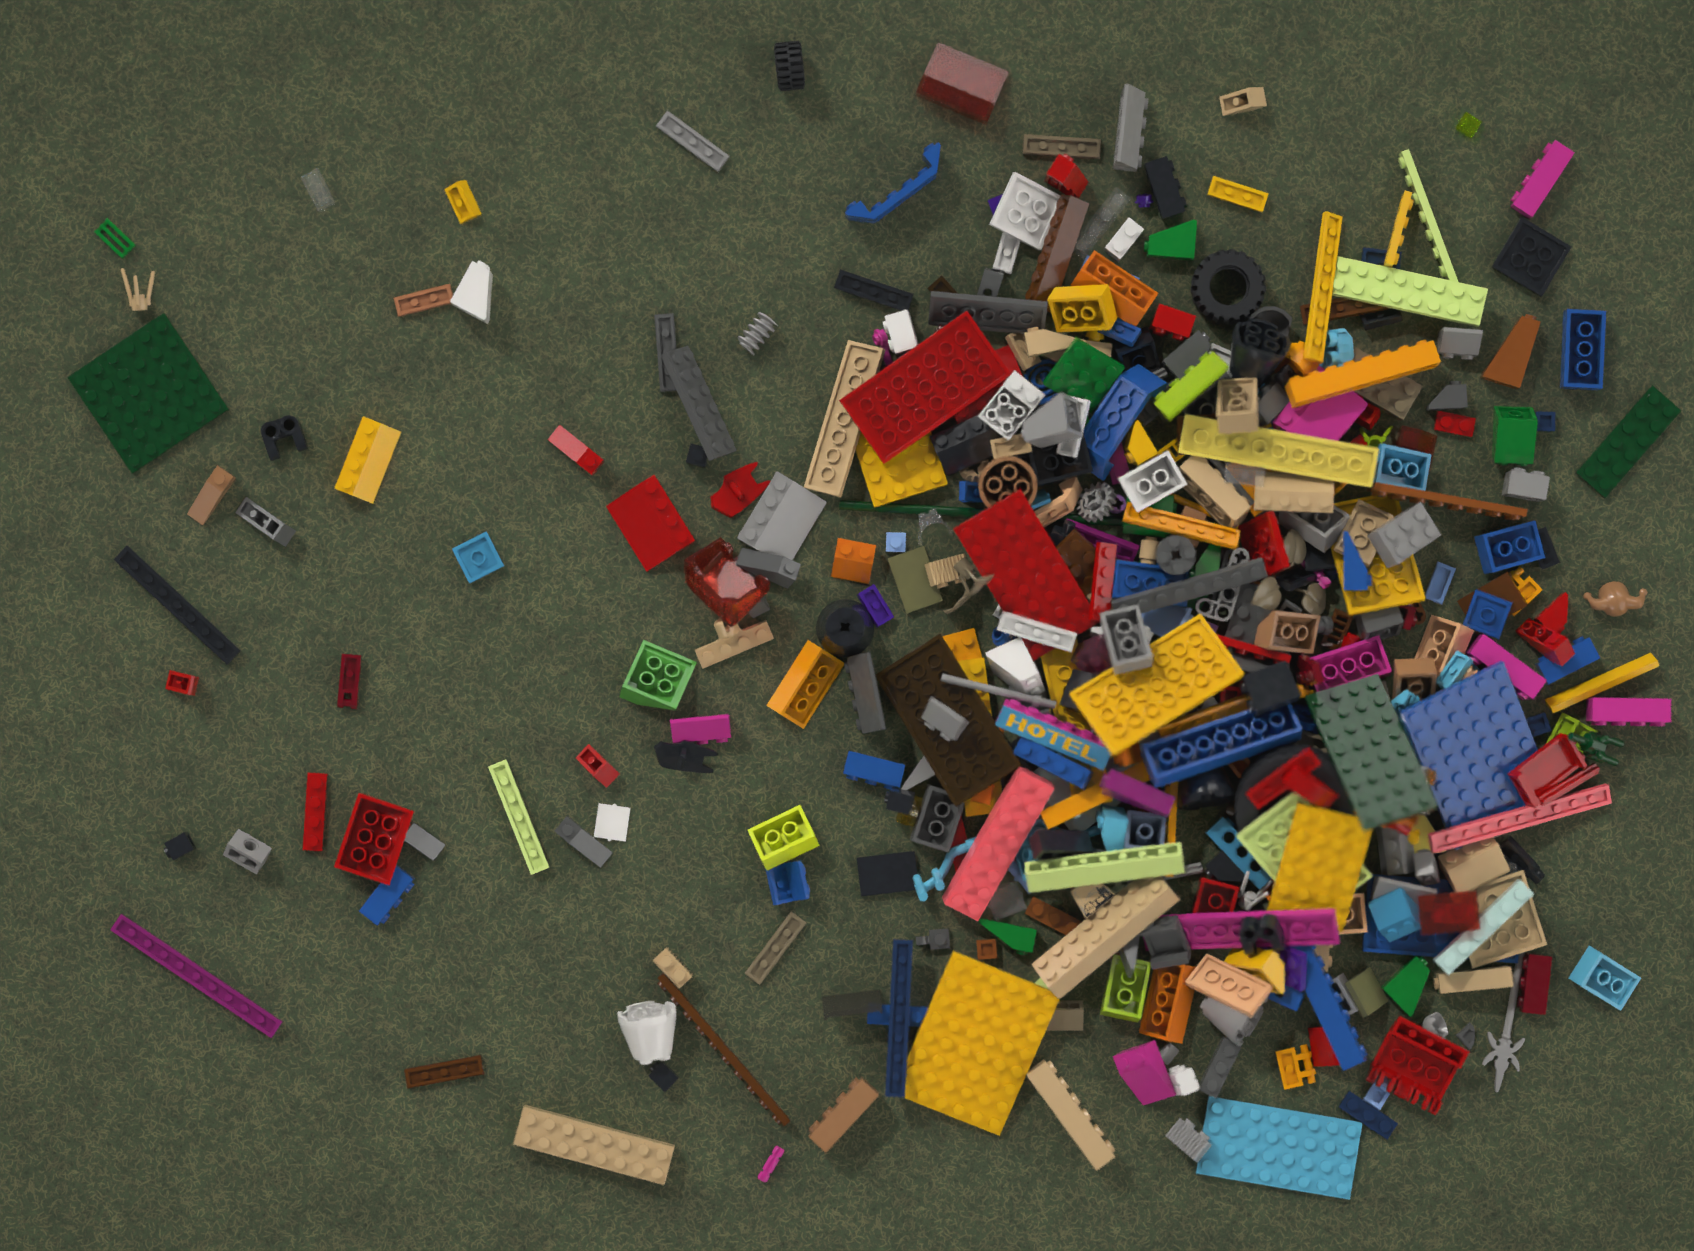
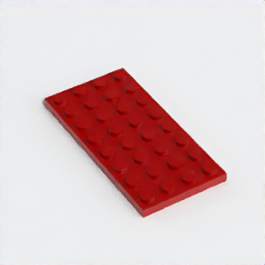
[839,311,1011,464]
[953,488,1100,661]

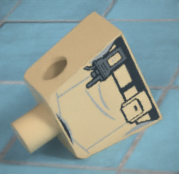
[1070,883,1115,919]

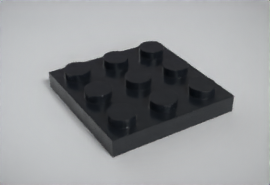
[1491,217,1572,297]

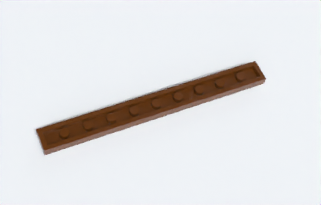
[657,972,791,1126]

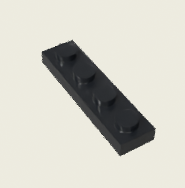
[834,269,914,311]

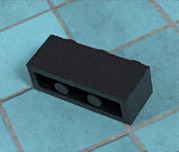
[1144,156,1187,220]
[1029,828,1093,860]

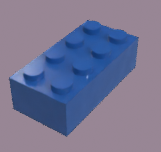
[1560,309,1606,390]

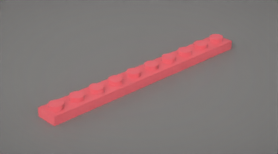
[1428,783,1612,854]

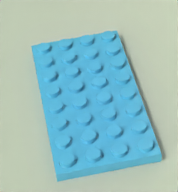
[1196,1096,1362,1200]

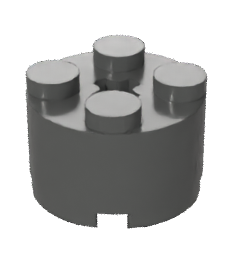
[1155,535,1196,575]

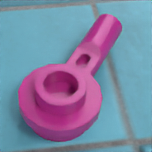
[872,329,893,367]

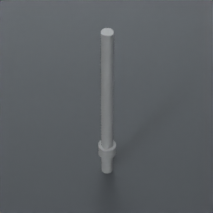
[941,674,1056,709]

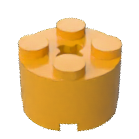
[1274,341,1320,378]

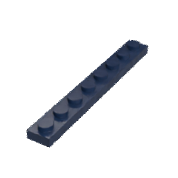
[885,939,913,1097]

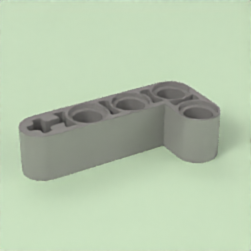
[1195,547,1249,621]

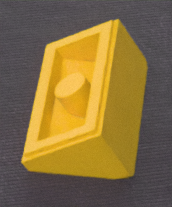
[444,180,482,224]

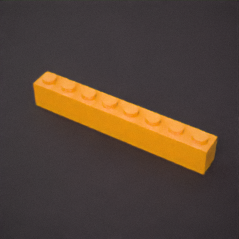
[1285,340,1441,408]

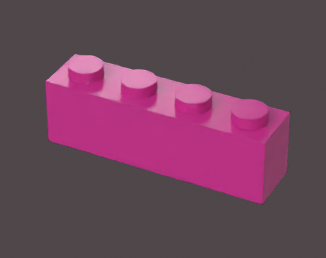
[1510,140,1575,219]

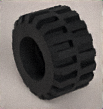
[774,40,805,91]

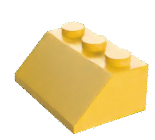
[1224,947,1284,994]

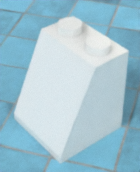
[450,260,493,324]
[985,637,1045,695]

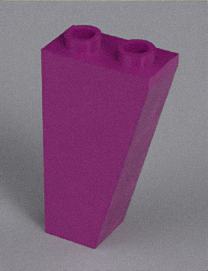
[1099,769,1175,818]

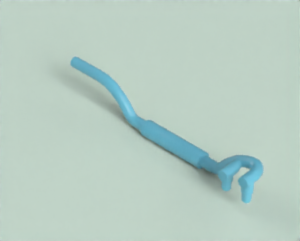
[913,819,1101,901]

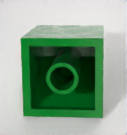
[1492,406,1538,466]

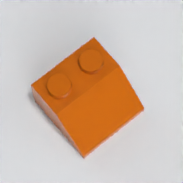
[831,538,876,584]

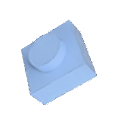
[886,532,906,552]

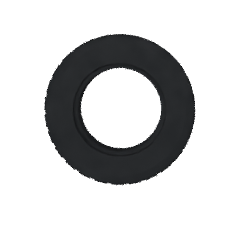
[1235,744,1356,832]

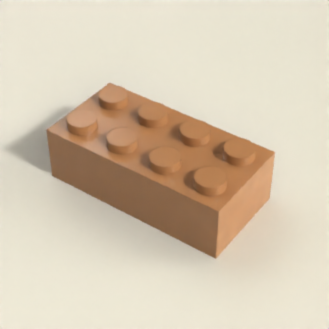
[809,1076,879,1153]

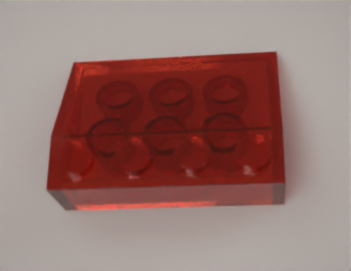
[916,42,1009,125]

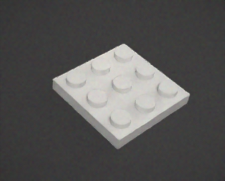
[989,172,1060,250]

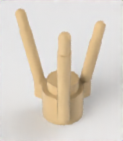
[121,268,155,311]

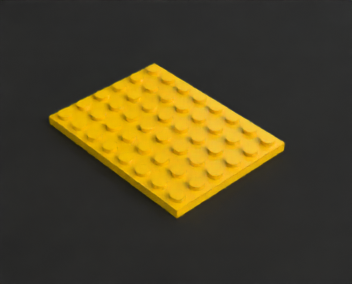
[903,951,1060,1136]

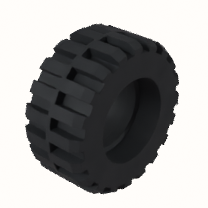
[1190,249,1266,325]

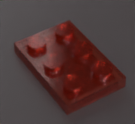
[1417,890,1481,935]

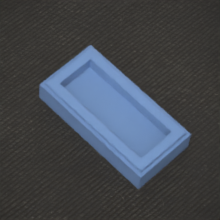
[1425,562,1456,605]

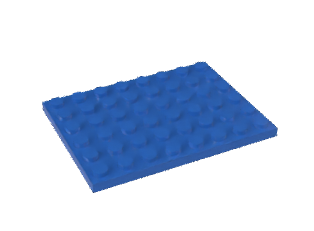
[1399,661,1538,850]

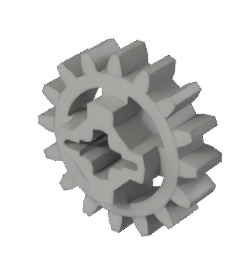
[1077,482,1117,523]

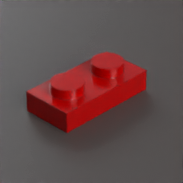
[1433,411,1476,438]

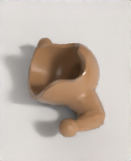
[1583,581,1648,617]

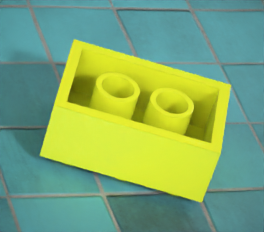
[748,805,820,871]

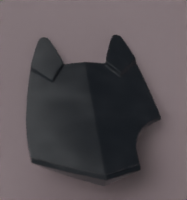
[654,740,718,773]

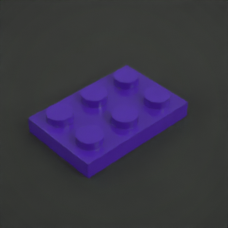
[1259,946,1307,992]

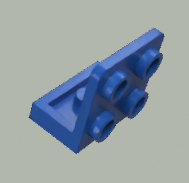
[765,861,810,906]

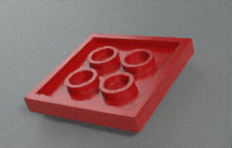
[1238,511,1290,583]

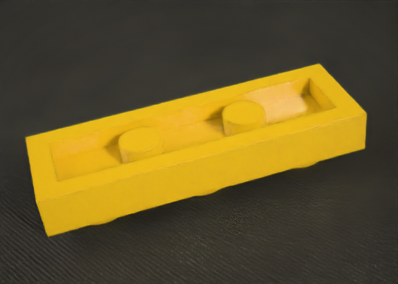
[1207,176,1269,213]

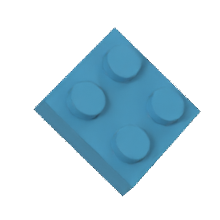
[452,531,504,584]

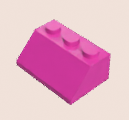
[670,714,732,745]

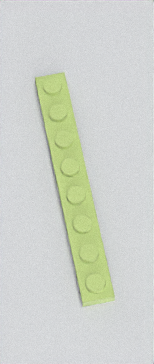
[1398,149,1458,282]

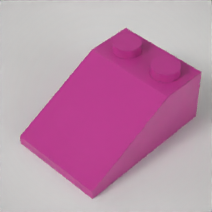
[1112,1040,1177,1106]

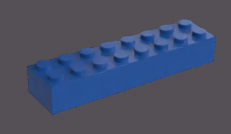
[1140,704,1302,788]

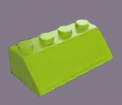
[1154,352,1229,422]

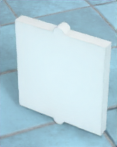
[594,803,630,842]

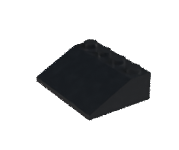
[1022,396,1093,487]

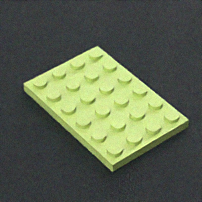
[1236,791,1372,889]

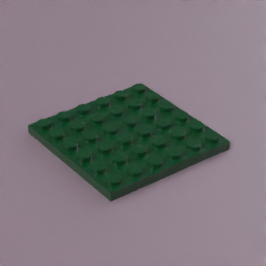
[67,313,229,474]

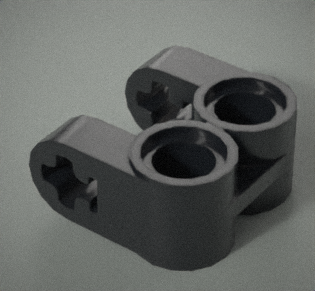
[261,415,308,461]
[1239,914,1285,955]

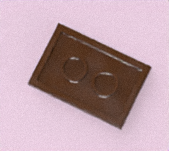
[1457,572,1528,634]

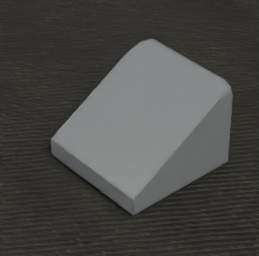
[1160,1042,1179,1065]

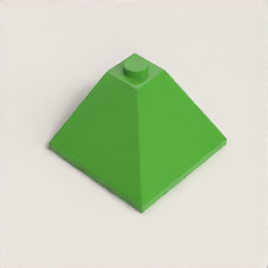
[619,640,697,711]

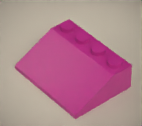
[1272,366,1368,441]

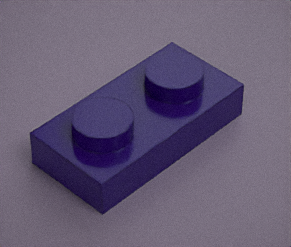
[857,584,894,628]

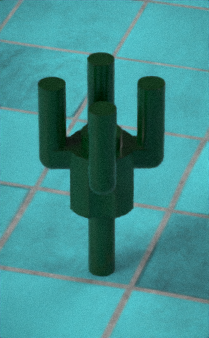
[1568,731,1624,766]

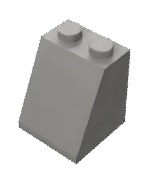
[1021,393,1083,448]

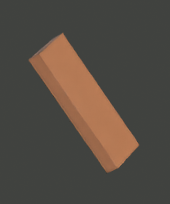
[394,284,453,317]

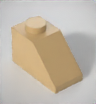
[1219,87,1267,116]

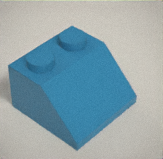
[1368,888,1423,942]

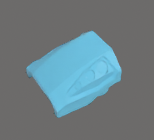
[1319,328,1354,369]

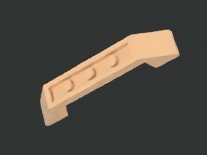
[1034,477,1083,527]

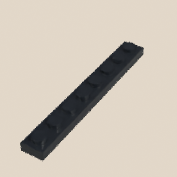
[114,545,241,665]

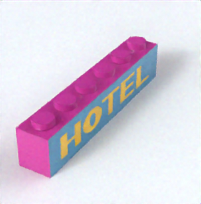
[995,699,1111,771]

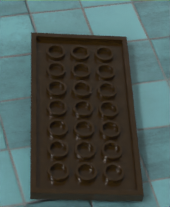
[875,634,1022,807]

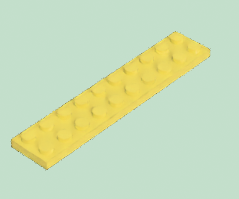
[1178,414,1379,488]

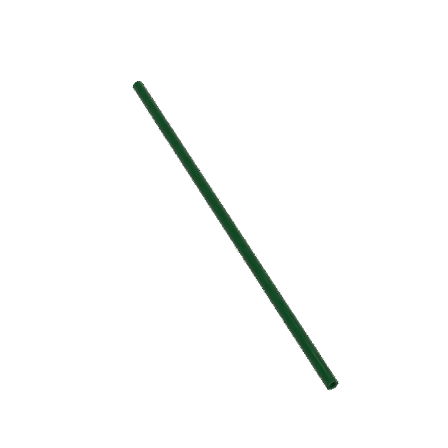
[839,500,1218,526]

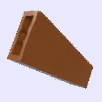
[1480,314,1541,390]

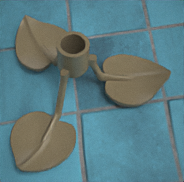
[1251,529,1326,615]
[943,557,994,614]

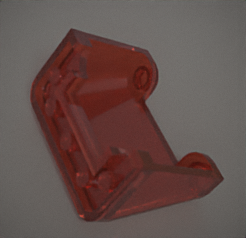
[684,537,770,627]

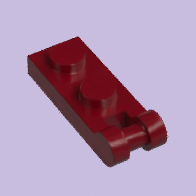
[337,654,362,709]

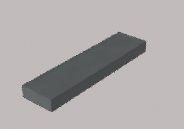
[654,313,677,392]

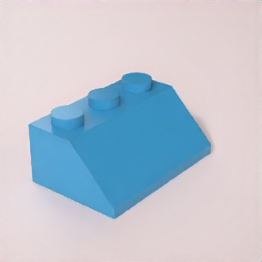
[1373,444,1432,491]

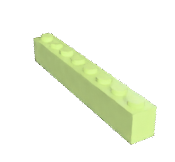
[1025,842,1185,893]

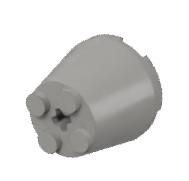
[1200,996,1268,1046]

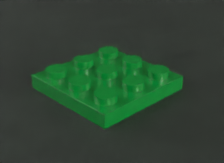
[1043,337,1125,413]

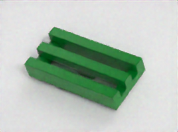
[94,218,136,259]

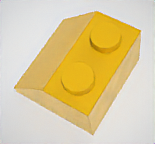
[1124,420,1158,465]

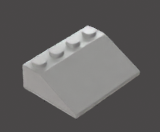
[1113,84,1148,172]
[737,471,827,560]

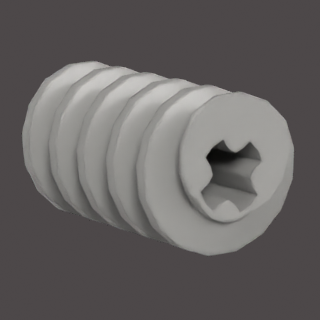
[738,312,778,356]

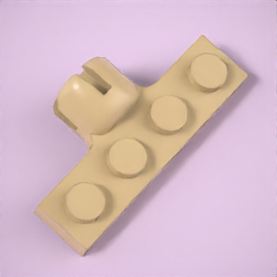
[695,615,774,669]

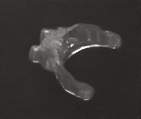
[918,509,953,547]

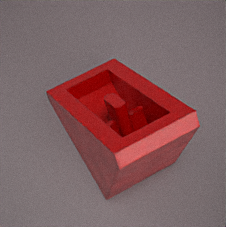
[165,670,199,696]

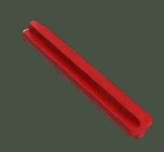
[1538,763,1600,806]

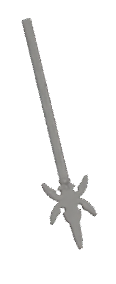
[1482,901,1534,1092]

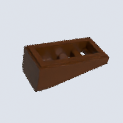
[1320,608,1354,650]

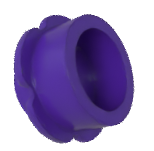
[1134,194,1154,208]

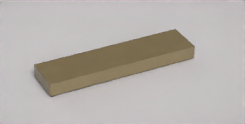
[1023,134,1101,159]
[744,911,806,985]

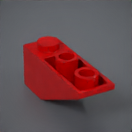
[1515,618,1575,666]

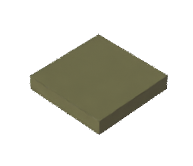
[1345,967,1388,1018]

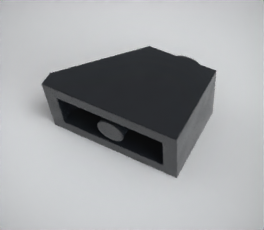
[1204,850,1249,882]

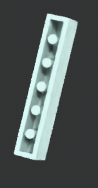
[1433,879,1534,975]

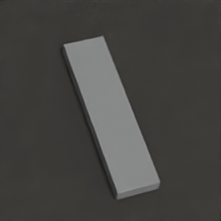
[656,111,730,172]

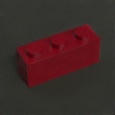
[1517,953,1552,1015]

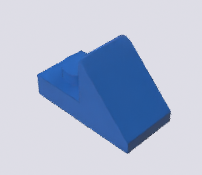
[959,481,984,503]

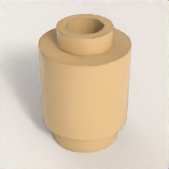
[1139,536,1159,565]

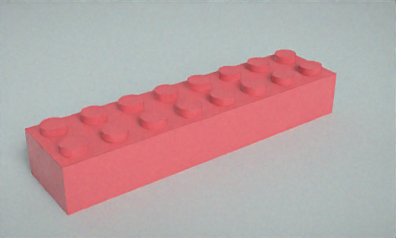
[942,766,1055,921]

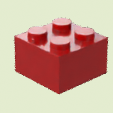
[1191,877,1240,914]

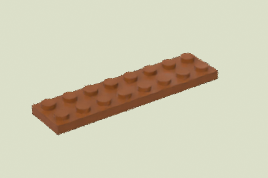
[1367,482,1528,521]

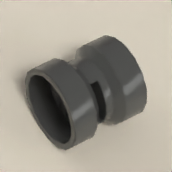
[1317,616,1333,635]

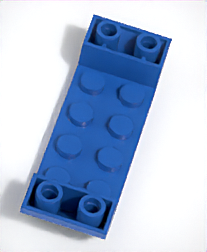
[845,142,941,224]
[1083,364,1168,481]

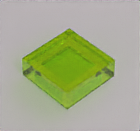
[1455,112,1482,139]

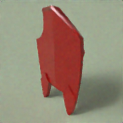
[710,462,771,518]

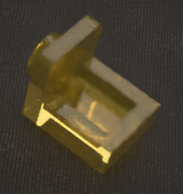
[896,796,923,826]

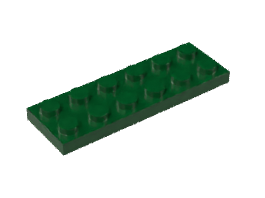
[1575,385,1682,498]

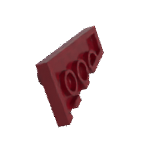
[1290,651,1324,687]

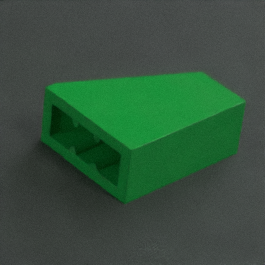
[1143,220,1197,261]
[1381,955,1430,1017]

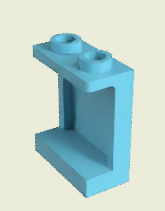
[1436,651,1481,689]

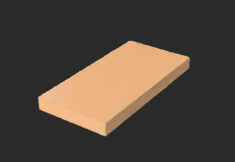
[1185,953,1273,1017]

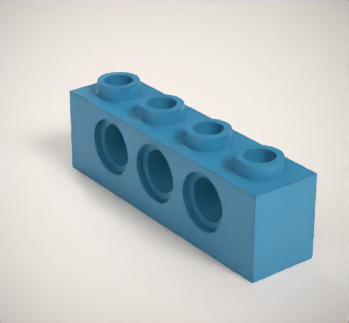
[1205,816,1272,890]

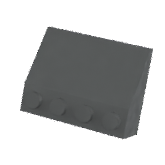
[844,652,886,734]

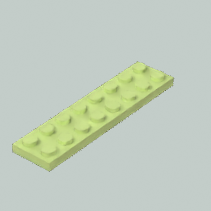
[1332,256,1488,327]

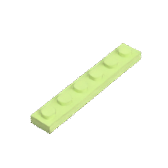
[488,759,550,875]

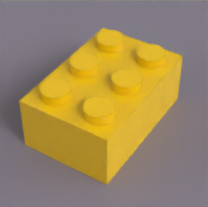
[1047,284,1118,332]

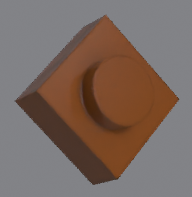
[976,939,997,960]

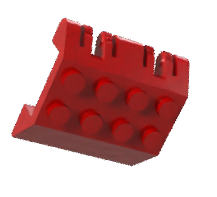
[1365,1016,1470,1115]

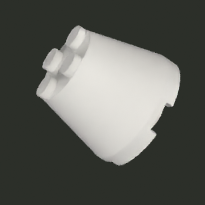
[617,1001,676,1065]

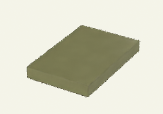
[888,546,943,614]

